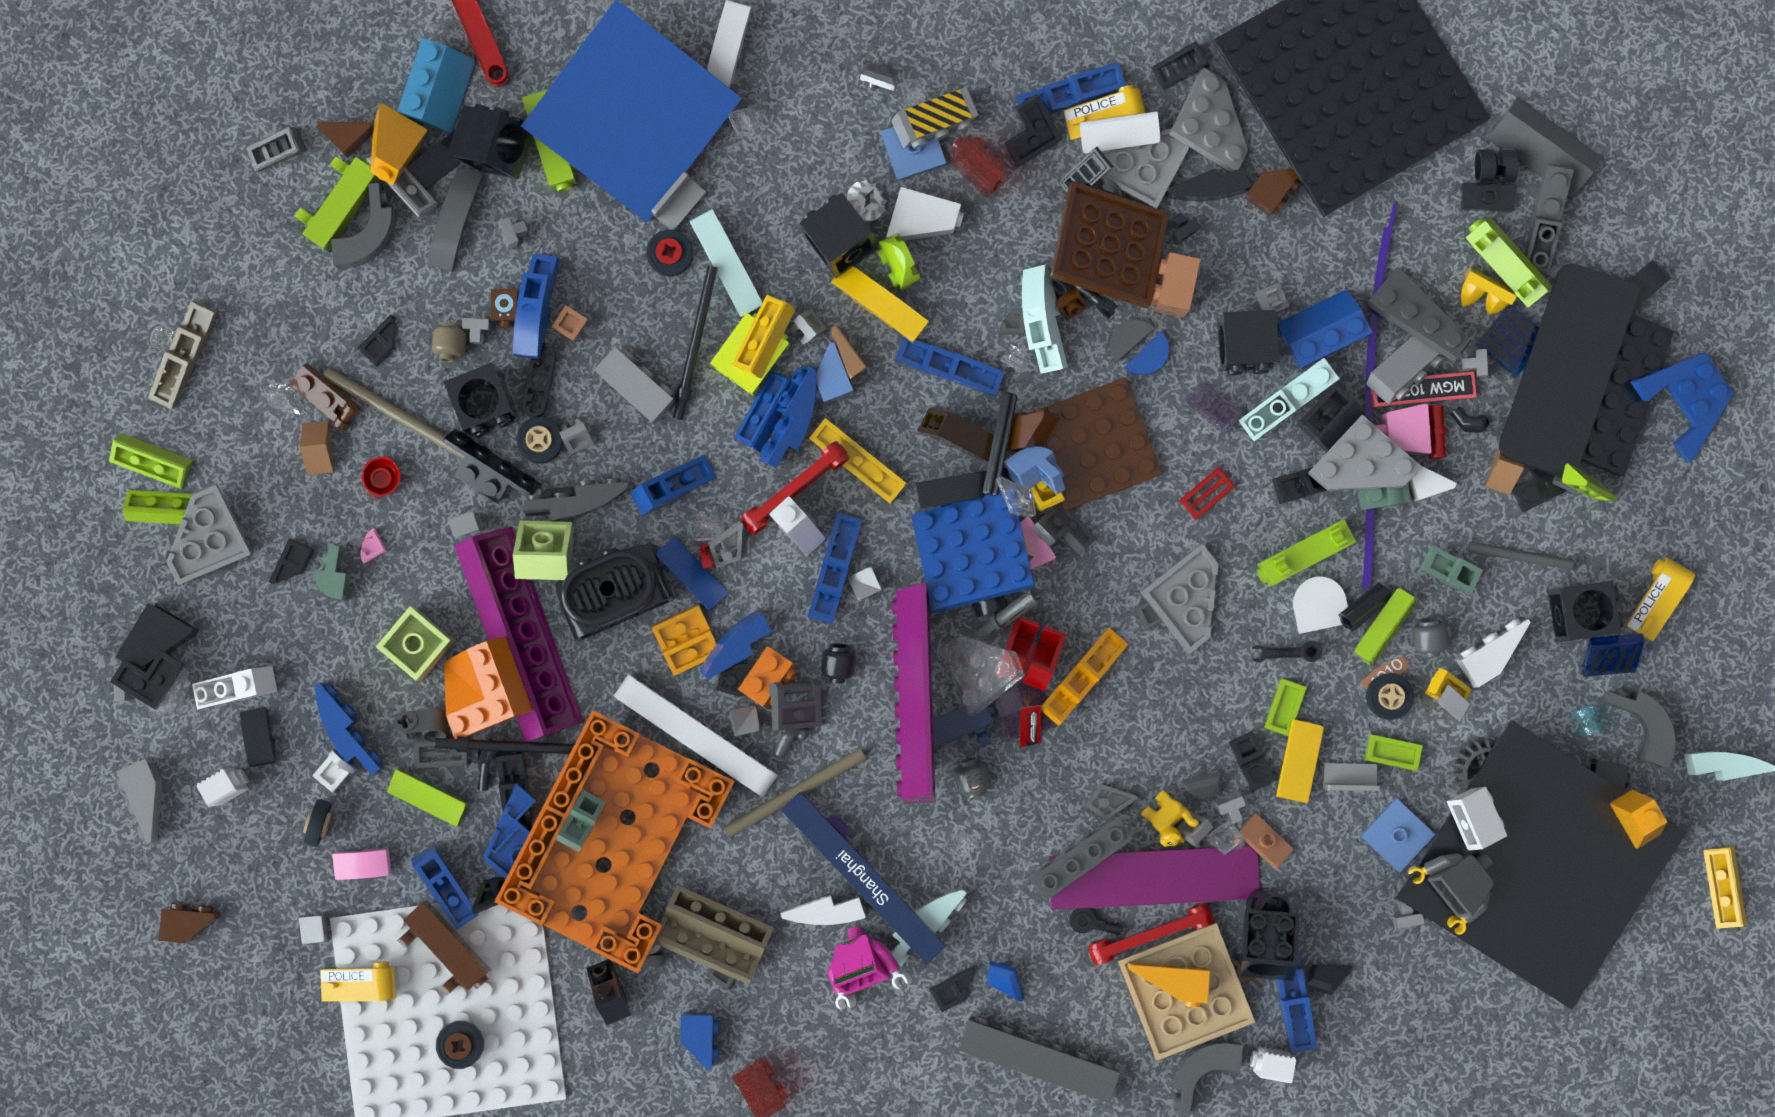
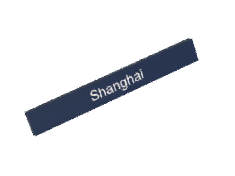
[781,792,946,965]

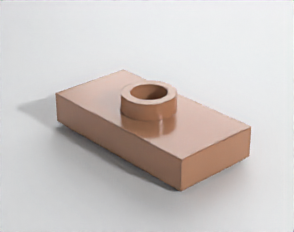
[1237,813,1294,869]

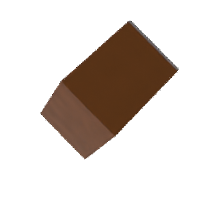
[317,122,373,158]

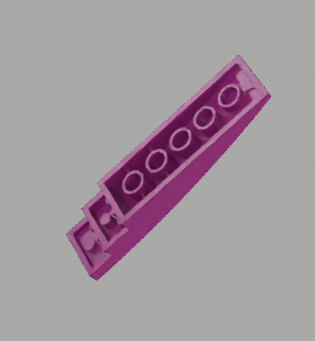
[1048,846,1259,910]

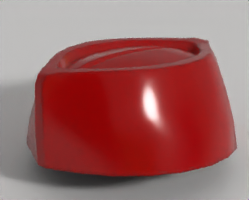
[361,456,401,499]

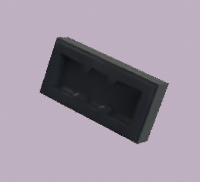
[1461,183,1515,212]

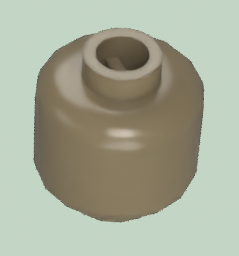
[431,322,468,363]

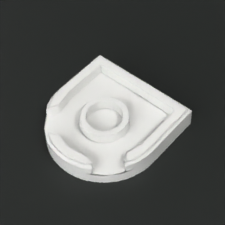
[1293,577,1348,634]

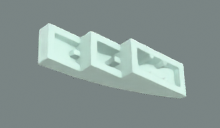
[689,209,762,317]

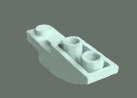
[1022,264,1068,374]
[1238,358,1340,441]
[891,888,967,967]

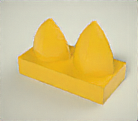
[1461,267,1517,315]

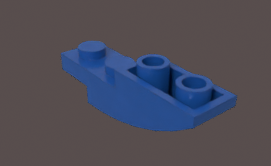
[513,254,560,359]
[759,365,816,468]
[315,682,384,775]

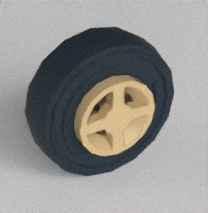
[516,416,563,464]
[1366,673,1414,720]
[303,799,332,847]

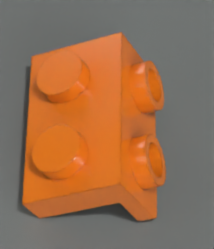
[738,646,797,709]

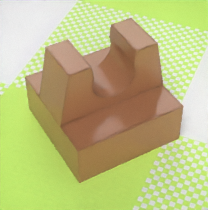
[552,305,589,342]

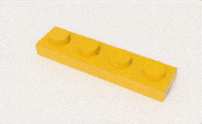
[809,418,907,504]

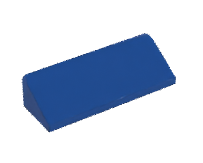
[734,370,792,453]
[655,537,729,611]

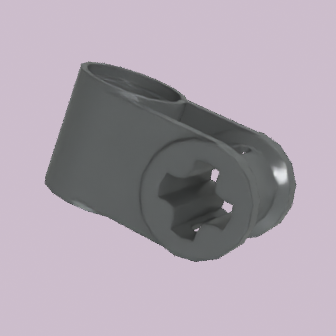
[393,708,446,745]

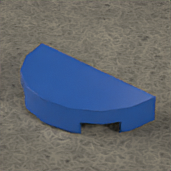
[1124,331,1169,375]

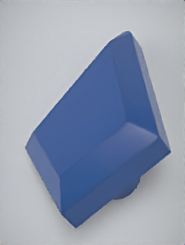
[987,961,1024,1002]

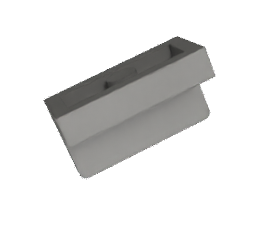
[651,171,707,230]
[1323,763,1381,791]

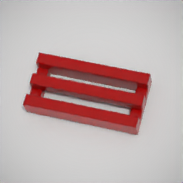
[1179,467,1236,521]

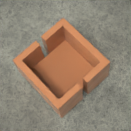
[1151,252,1201,318]

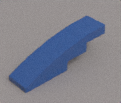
[1016,63,1126,114]
[894,336,1005,396]
[808,513,862,624]
[1276,951,1317,1053]

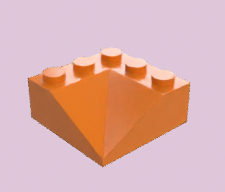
[444,636,533,739]

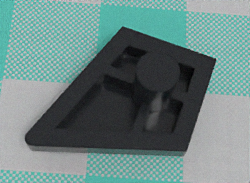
[716,663,755,697]
[472,877,506,914]
[1306,964,1352,995]

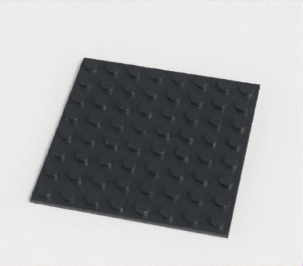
[1213,0,1491,218]
[1396,720,1687,1010]

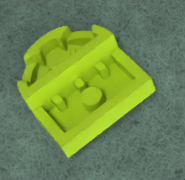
[877,233,921,292]

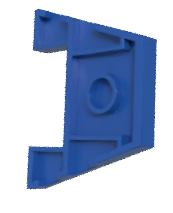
[1630,353,1734,462]
[483,783,536,879]

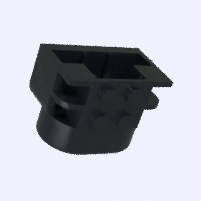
[555,542,675,641]

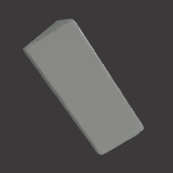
[367,156,438,217]

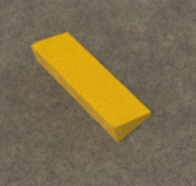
[732,295,795,378]
[1276,719,1324,803]
[1703,846,1747,929]

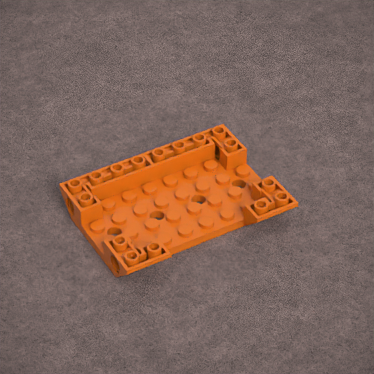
[494,710,735,973]

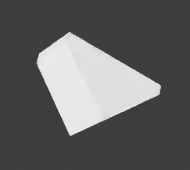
[1409,466,1457,502]

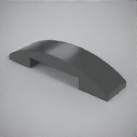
[427,166,484,272]

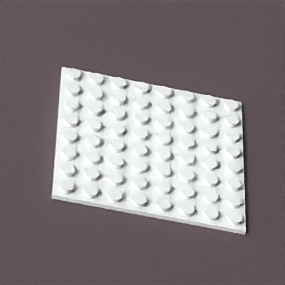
[330,897,567,1117]

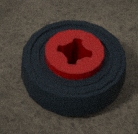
[646,229,693,277]

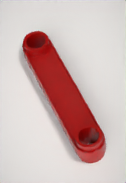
[451,0,510,88]
[740,441,850,535]
[1088,903,1214,965]

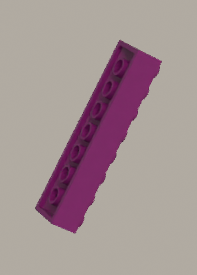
[454,526,583,742]
[892,583,936,804]

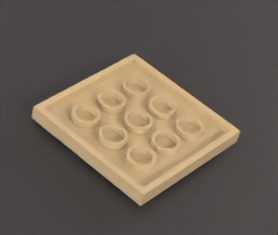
[1117,922,1255,1061]

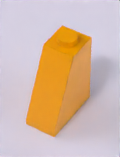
[370,103,428,185]
[1610,790,1667,849]

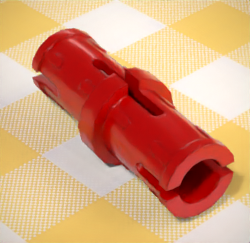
[1428,405,1447,459]

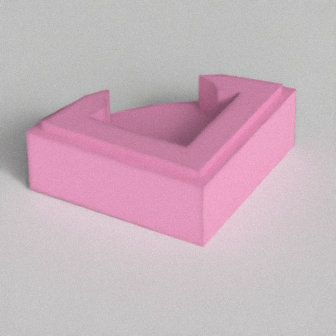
[360,528,388,564]

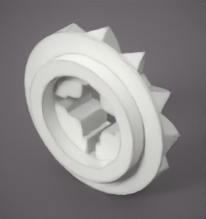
[847,180,887,221]

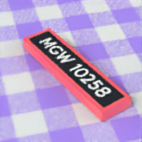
[1370,371,1477,408]

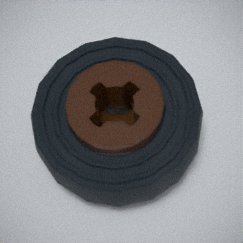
[436,1021,484,1069]

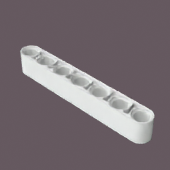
[614,674,778,797]

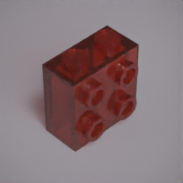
[950,134,1007,199]

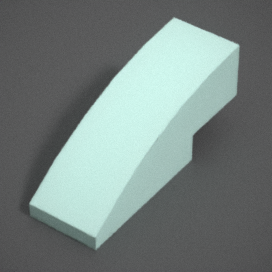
[1684,752,1775,781]

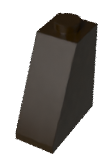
[918,408,994,462]

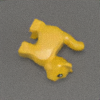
[1141,790,1199,847]

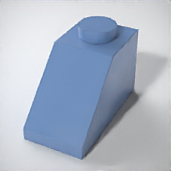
[816,342,853,405]

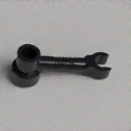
[1051,278,1118,319]
[1252,641,1323,662]

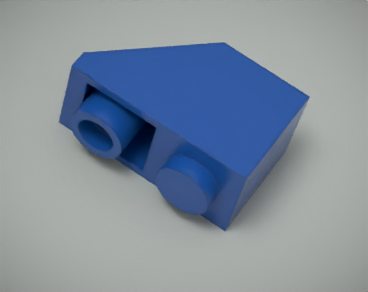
[680,1013,719,1069]

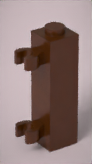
[397,900,491,995]

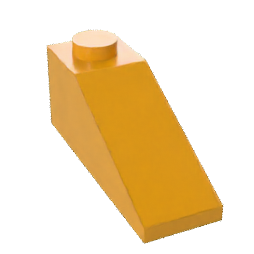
[1127,962,1210,1007]

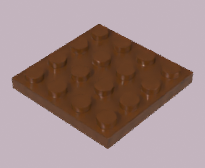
[1050,181,1169,309]
[1028,377,1163,510]

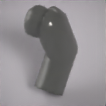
[773,728,808,757]

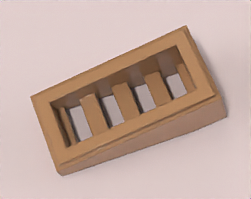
[831,326,867,382]

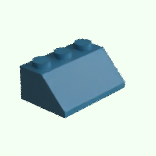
[397,38,476,133]

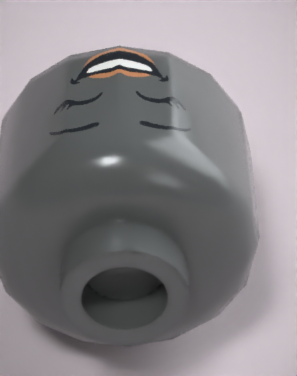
[954,757,991,798]

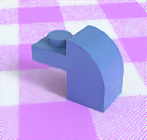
[1005,446,1065,495]

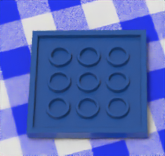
[911,488,1035,614]

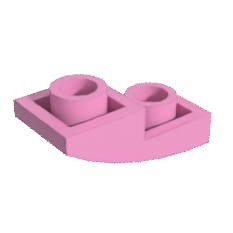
[332,848,392,880]

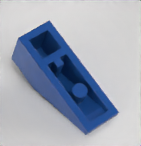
[630,455,716,516]
[411,844,479,930]

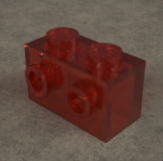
[732,1057,789,1117]

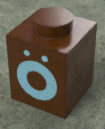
[491,289,519,328]

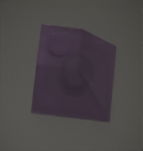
[990,682,1056,742]

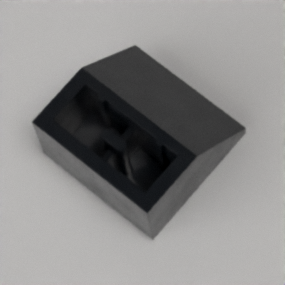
[1296,383,1371,453]

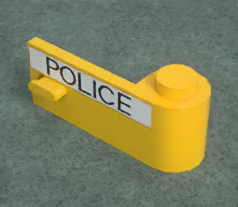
[1063,85,1146,140]
[1625,557,1695,641]
[320,961,396,1001]

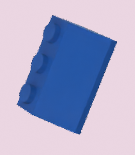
[1277,289,1373,370]

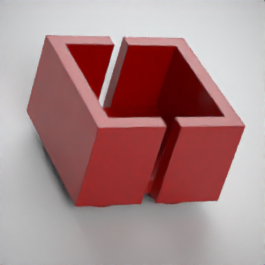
[996,616,1067,691]

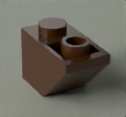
[1244,168,1301,216]
[1007,408,1060,453]
[158,903,221,943]

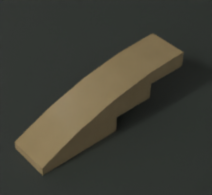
[148,300,218,409]

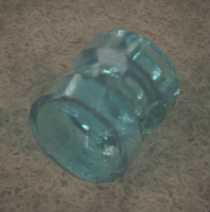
[1570,704,1605,737]

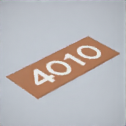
[1360,656,1411,690]

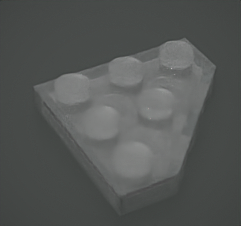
[943,634,1025,716]

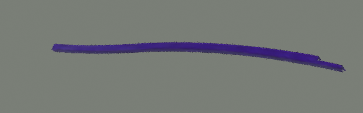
[1362,204,1397,589]

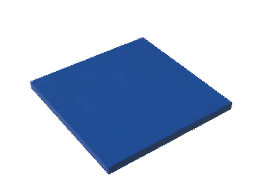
[521,0,742,222]

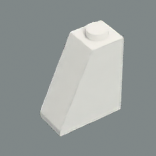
[886,187,964,241]
[770,496,826,556]

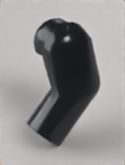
[1450,406,1489,433]

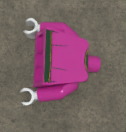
[828,927,912,1010]

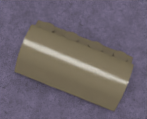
[654,885,774,985]

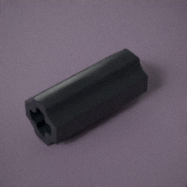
[1338,582,1391,632]

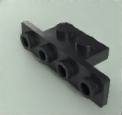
[443,429,541,504]

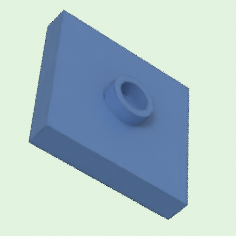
[881,127,946,181]
[1360,798,1436,873]

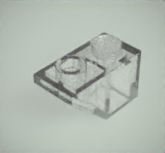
[145,667,196,719]

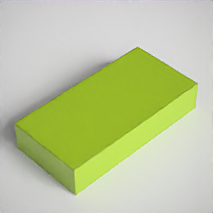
[1264,678,1307,737]
[1365,734,1423,771]

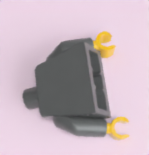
[1408,853,1494,934]

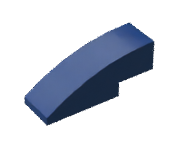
[700,610,772,679]

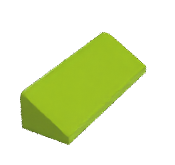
[109,433,193,489]
[1562,463,1617,502]
[122,490,192,524]
[1354,588,1416,666]
[387,769,469,827]

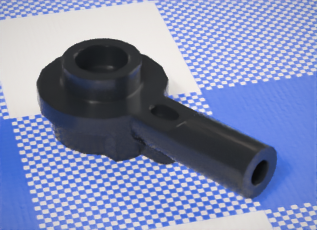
[477,738,497,791]
[1069,908,1122,935]

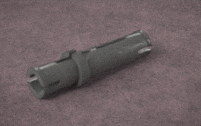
[975,588,1042,642]

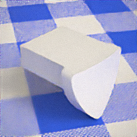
[313,749,357,793]

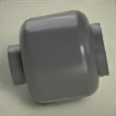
[1413,617,1449,657]

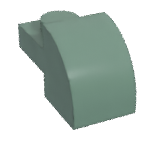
[1358,482,1412,511]
[314,545,351,601]
[1420,546,1483,593]
[556,790,606,852]

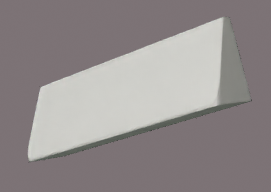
[1080,112,1160,153]

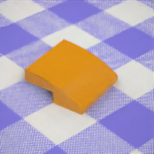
[651,603,717,676]

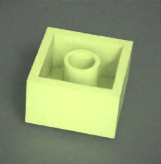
[513,521,574,580]
[376,606,455,681]

